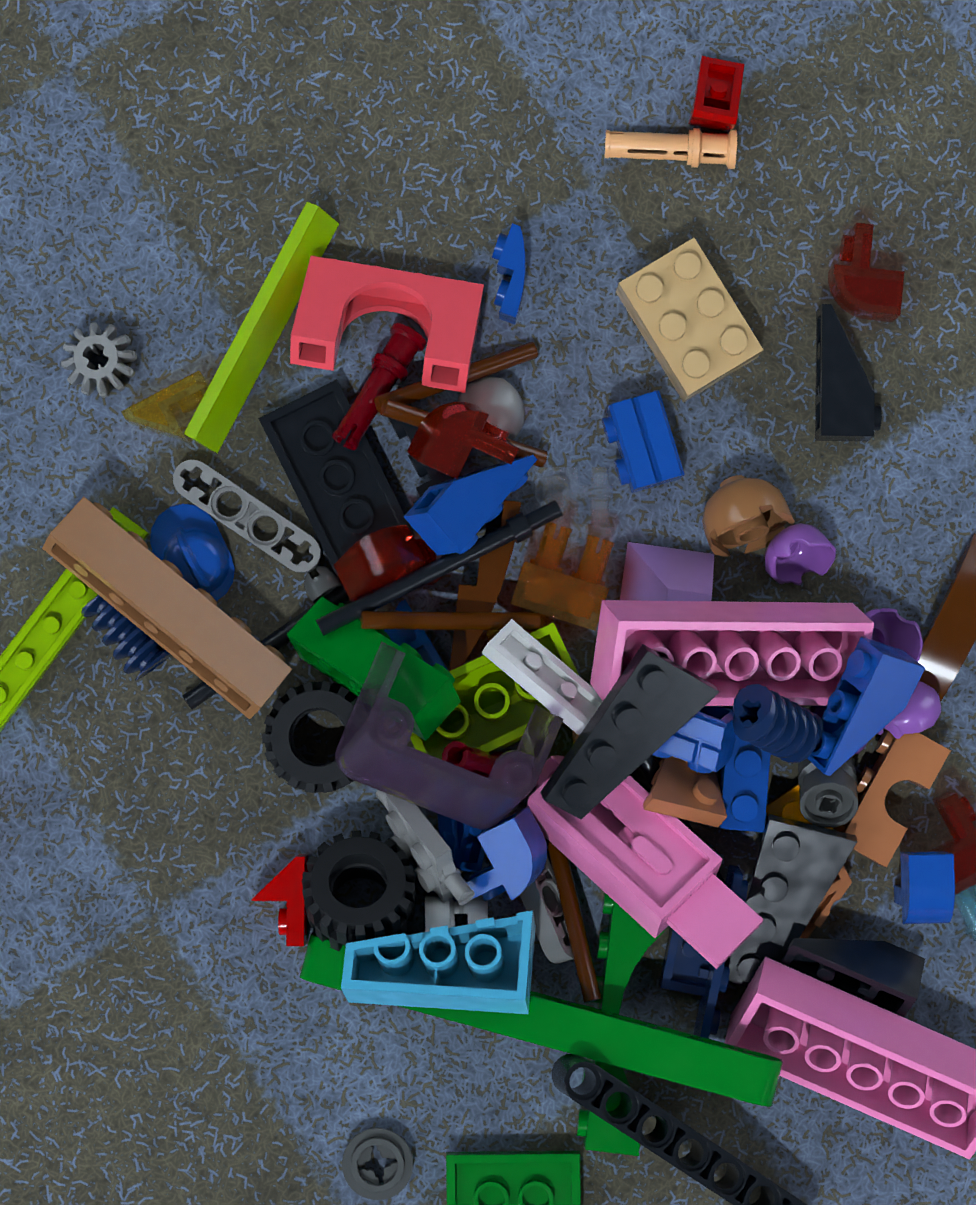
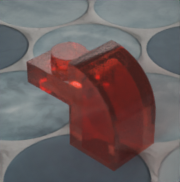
[828,223,905,322]
[407,402,519,479]
[334,525,441,601]
[928,792,976,895]

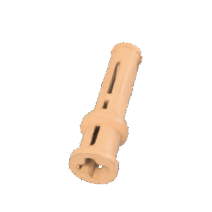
[605,128,737,169]

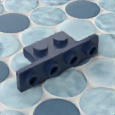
[659,865,748,1039]

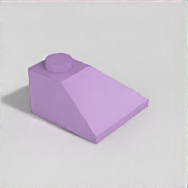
[620,542,714,601]

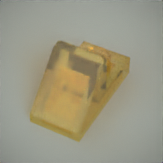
[121,370,209,443]

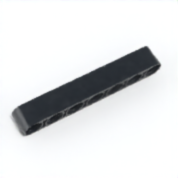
[552,1054,807,1205]

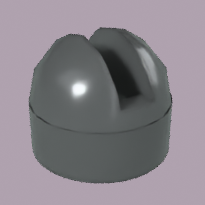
[304,566,343,603]

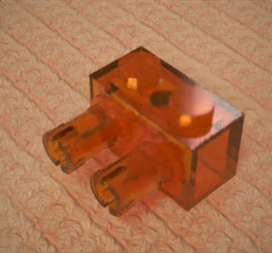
[511,522,615,631]

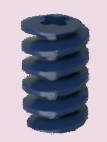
[81,595,171,681]
[732,684,823,764]

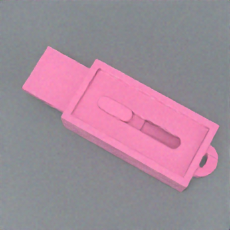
[527,755,764,969]

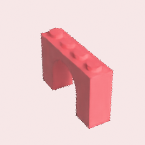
[290,256,484,393]

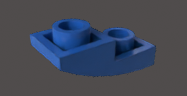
[492,223,525,324]

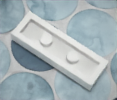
[481,619,603,735]

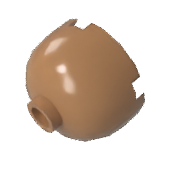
[702,475,795,557]

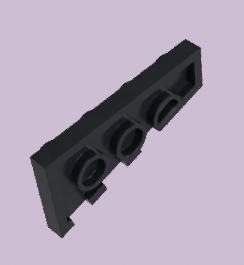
[540,644,719,819]
[726,814,858,988]

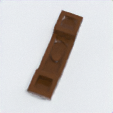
[918,533,976,702]

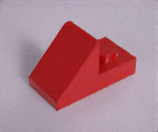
[688,56,744,132]
[251,854,308,946]

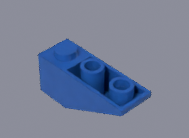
[404,455,538,556]
[807,637,925,776]

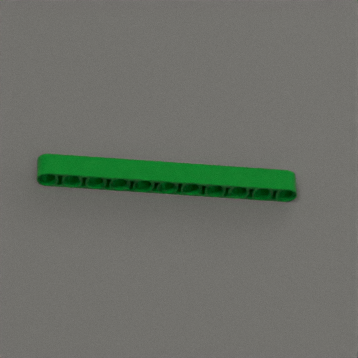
[300,933,783,1107]

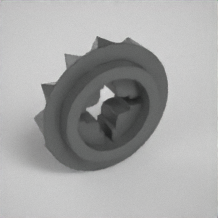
[342,1127,413,1200]

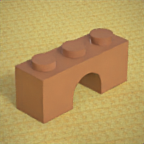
[832,729,951,868]

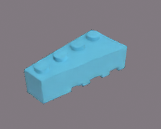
[341,910,536,1014]

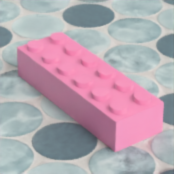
[590,600,874,706]
[724,957,976,1159]

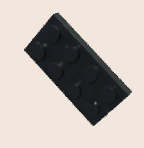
[258,379,415,576]

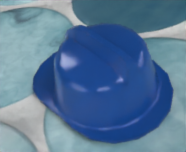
[150,504,235,601]

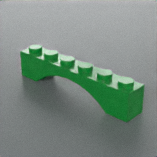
[576,892,665,1156]

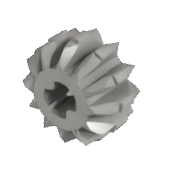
[61,322,137,398]

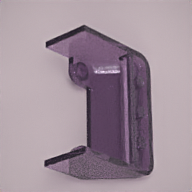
[335,642,563,830]

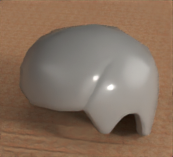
[456,376,525,440]

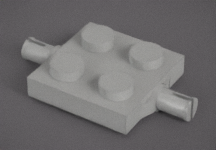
[376,784,475,905]

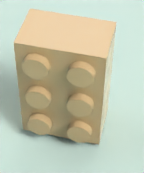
[616,238,763,403]

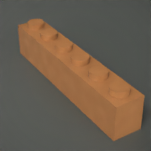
[42,497,292,719]

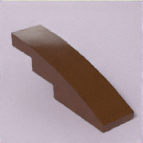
[449,500,521,671]

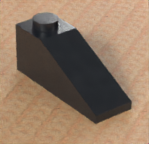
[815,304,882,442]
[779,938,925,1017]

